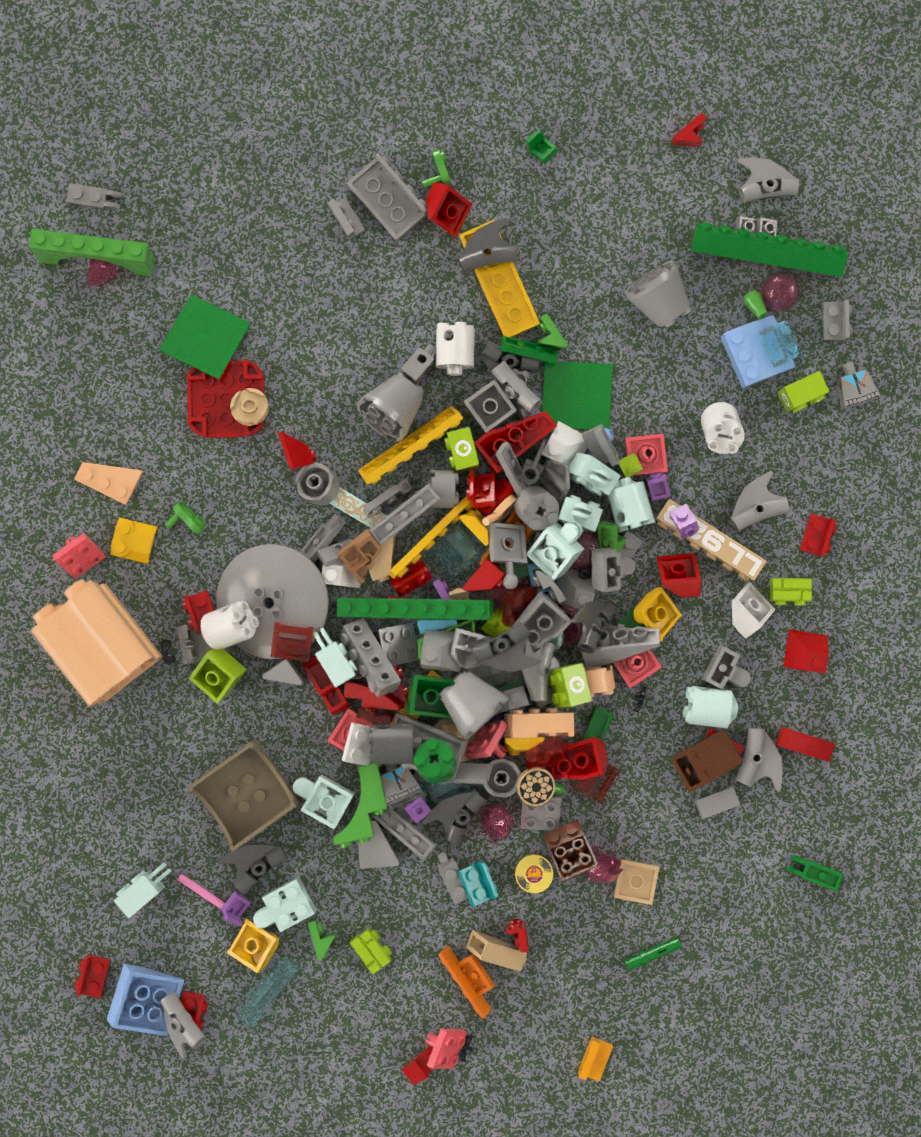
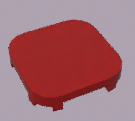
[186,359,265,438]

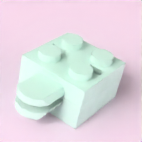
[568,452,621,496]
[558,495,603,533]
[527,521,584,581]
[313,627,358,687]
[293,774,355,829]
[114,862,172,918]
[253,876,316,932]

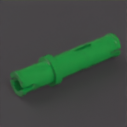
[624,937,682,971]

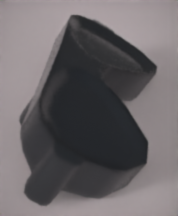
[578,565,592,580]
[160,639,176,665]
[632,685,646,712]
[460,1034,475,1062]

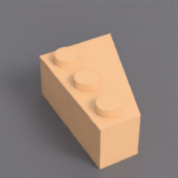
[504,708,574,738]

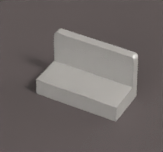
[582,424,619,466]

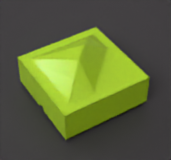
[619,452,644,478]

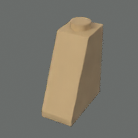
[368,534,396,582]
[466,930,527,971]

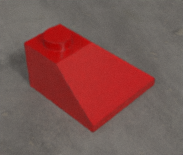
[426,182,472,238]
[278,431,317,473]
[657,553,701,598]
[462,559,506,593]
[783,629,828,674]

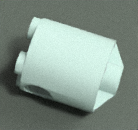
[607,477,655,533]
[683,686,738,728]

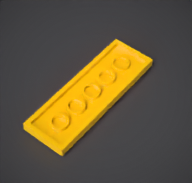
[459,220,540,337]
[358,406,463,485]

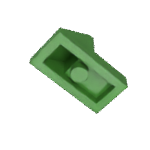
[538,314,568,350]
[597,521,626,552]
[308,918,337,961]

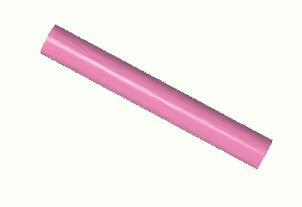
[177,874,225,909]

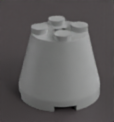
[624,260,691,328]
[357,372,424,442]
[440,671,509,740]

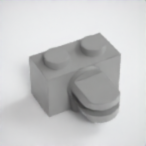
[591,547,635,592]
[702,645,751,690]

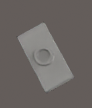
[317,539,352,567]

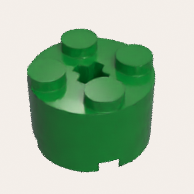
[414,739,457,784]

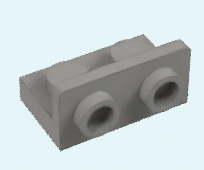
[328,198,365,240]
[822,300,853,341]

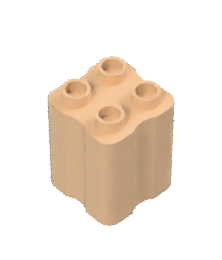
[31,579,163,707]

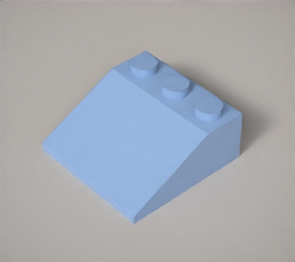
[721,315,795,389]
[107,964,184,1036]

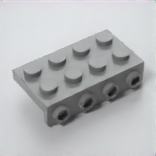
[346,154,428,242]
[393,712,468,785]

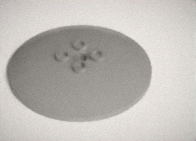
[216,544,329,659]

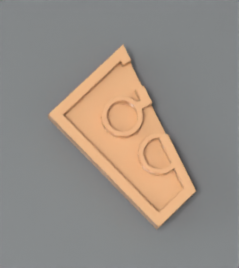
[74,462,144,505]

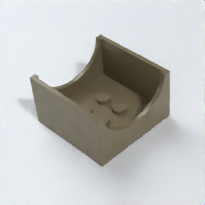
[187,739,301,852]

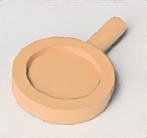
[482,494,518,526]

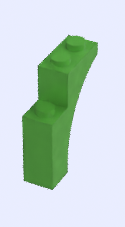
[333,763,388,848]

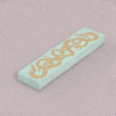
[329,487,397,534]

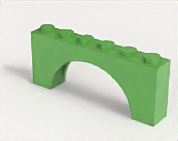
[29,229,155,277]

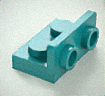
[457,861,498,907]

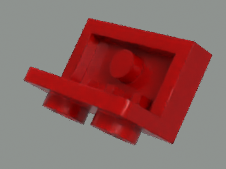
[466,468,496,508]

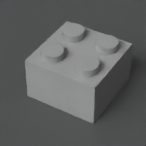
[463,379,517,434]

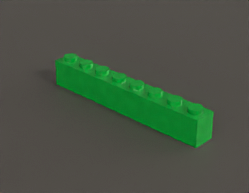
[691,222,848,277]
[337,598,494,620]

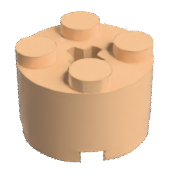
[584,664,616,697]

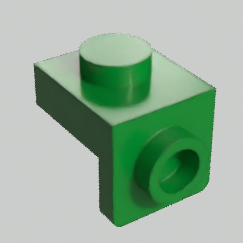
[526,129,558,164]

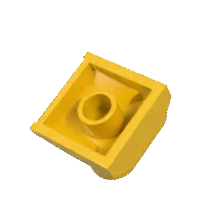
[459,509,489,547]
[110,518,158,564]
[634,587,682,641]
[504,736,545,756]
[227,919,279,973]

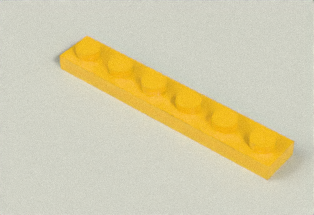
[388,495,472,579]

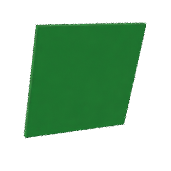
[159,294,251,380]
[542,361,613,430]

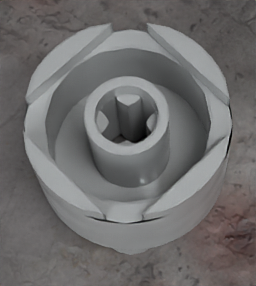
[296,463,340,505]
[428,470,459,508]
[514,486,559,530]
[483,757,521,797]

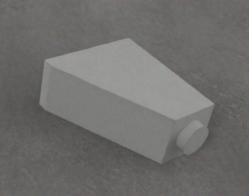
[358,816,399,869]

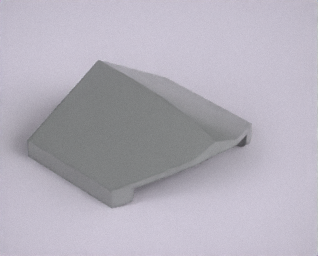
[539,460,570,505]
[450,628,493,669]

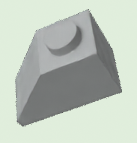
[496,686,529,714]

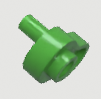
[422,149,451,188]
[165,501,206,534]

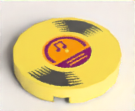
[515,854,553,893]

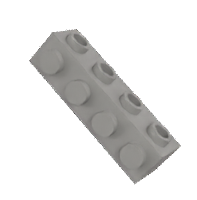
[340,618,401,698]

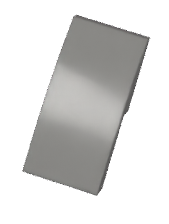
[736,216,778,236]
[533,570,566,604]
[695,787,740,819]

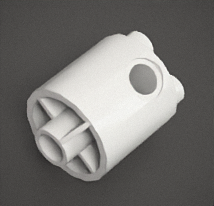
[436,322,475,376]
[701,402,745,454]
[201,601,259,650]

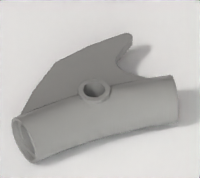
[738,158,799,203]
[491,361,542,420]
[729,471,789,532]
[522,639,555,701]
[735,728,782,791]
[160,992,207,1059]

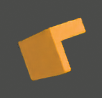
[578,1037,613,1081]

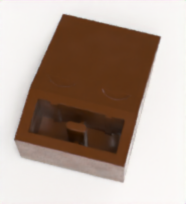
[670,728,743,793]
[542,820,599,882]

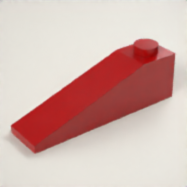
[474,411,557,476]
[526,737,608,780]

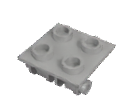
[378,623,419,666]
[177,624,213,665]
[520,795,561,830]

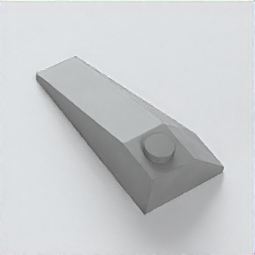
[500,591,572,650]
[582,624,660,667]

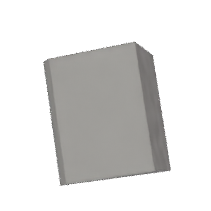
[262,658,305,685]

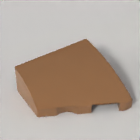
[337,529,382,584]

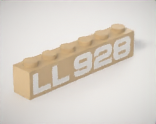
[655,499,767,582]

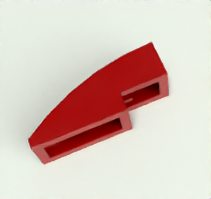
[302,655,351,716]
[344,680,405,710]
[775,727,835,762]

